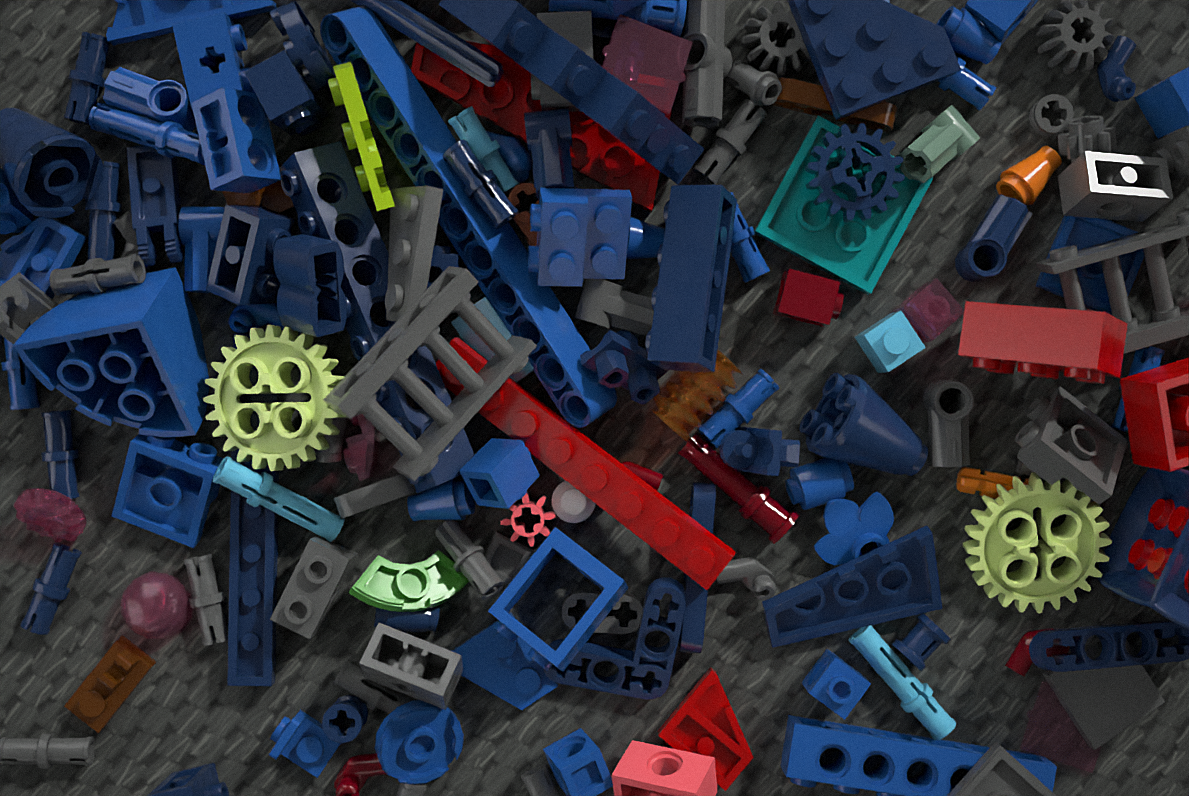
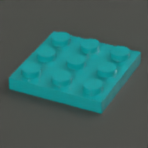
[755,115,933,295]

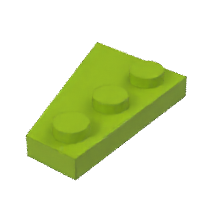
[328,62,395,211]

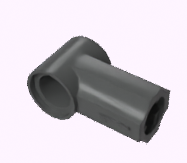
[574,279,654,337]
[923,379,974,467]

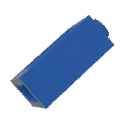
[488,527,628,672]

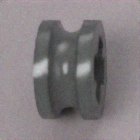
[1029,94,1074,137]

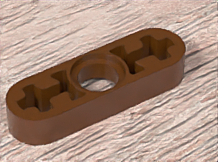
[772,78,897,132]

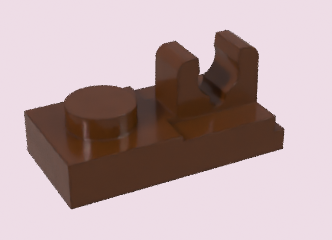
[64,635,156,733]

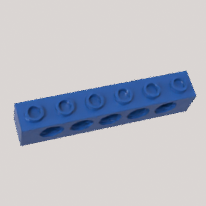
[780,715,1057,796]

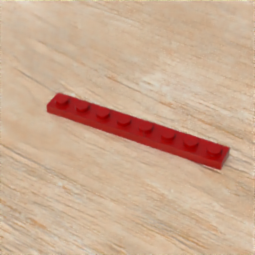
[436,337,736,590]

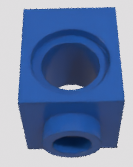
[802,649,871,720]
[543,728,613,796]

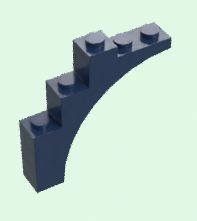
[439,0,704,185]

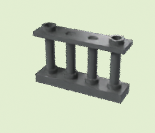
[1035,210,1189,354]
[323,266,537,481]

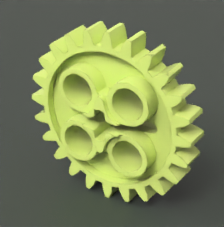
[203,325,345,471]
[963,473,1112,613]

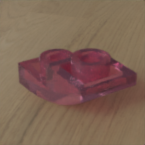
[343,414,380,481]

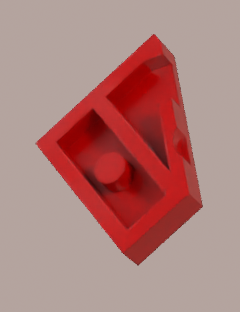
[657,667,754,791]

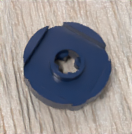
[270,1,336,93]

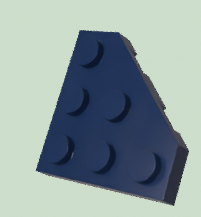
[787,0,961,120]

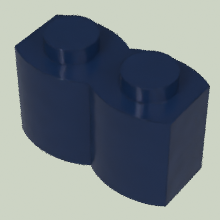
[273,234,347,337]

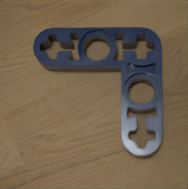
[543,577,686,699]

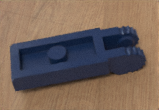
[127,145,184,267]

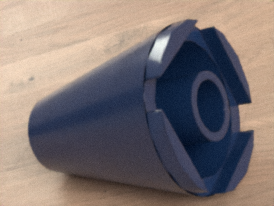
[0,108,103,219]

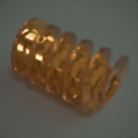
[650,350,743,441]

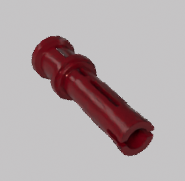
[678,433,799,544]

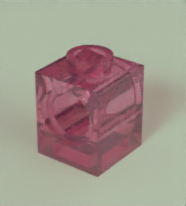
[892,278,964,342]

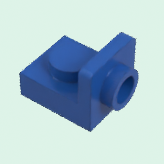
[269,710,341,778]

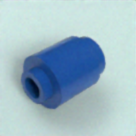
[785,458,854,510]

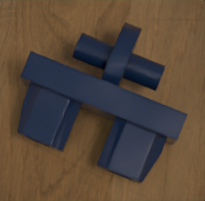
[580,330,669,405]
[719,427,800,476]

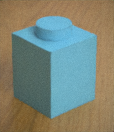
[855,310,926,373]

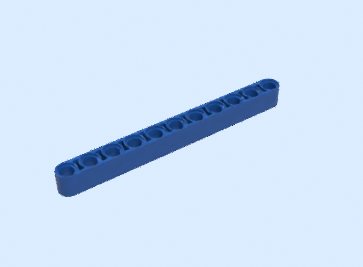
[320,6,617,428]

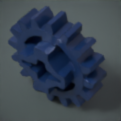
[805,123,905,223]

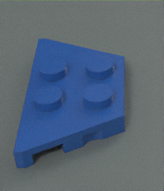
[106,0,277,46]

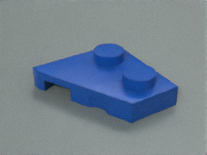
[0,217,87,299]
[451,612,558,710]

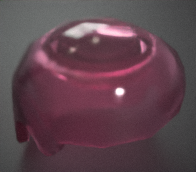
[120,571,193,639]

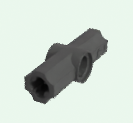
[675,0,733,128]

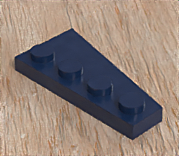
[762,526,943,648]

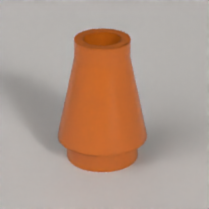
[996,146,1062,205]

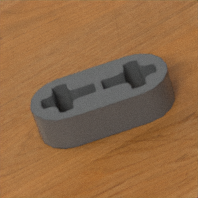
[334,474,416,519]
[561,590,643,634]

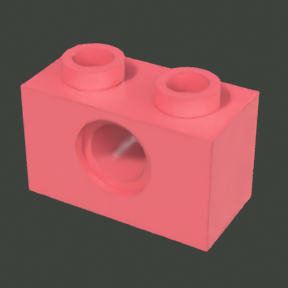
[612,740,718,796]

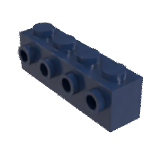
[645,185,737,373]

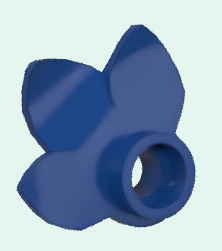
[814,492,894,565]

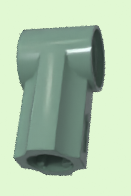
[899,105,980,183]

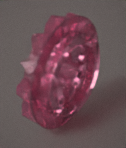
[13,488,87,543]

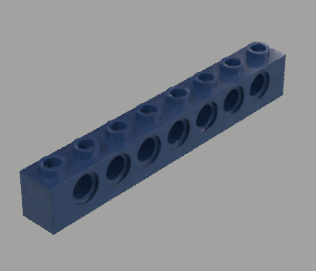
[279,141,475,493]

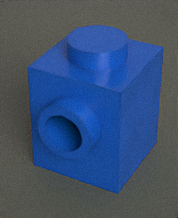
[459,438,540,509]

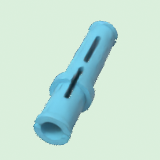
[213,456,344,542]
[849,625,956,741]

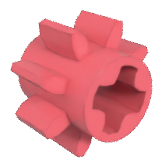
[501,492,556,547]

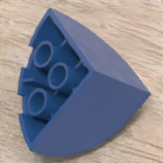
[13,267,209,437]

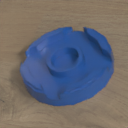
[375,700,464,785]

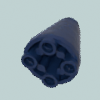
[799,373,928,476]

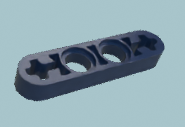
[678,482,716,653]
[1029,620,1189,672]

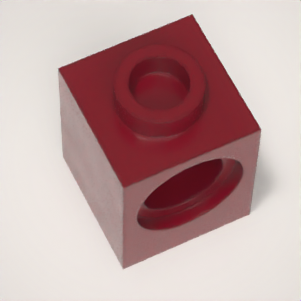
[773,269,844,327]

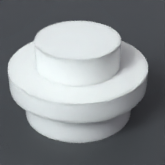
[552,481,595,523]

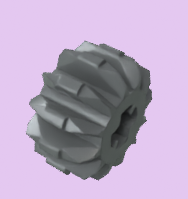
[1035,0,1116,74]
[741,1,811,78]

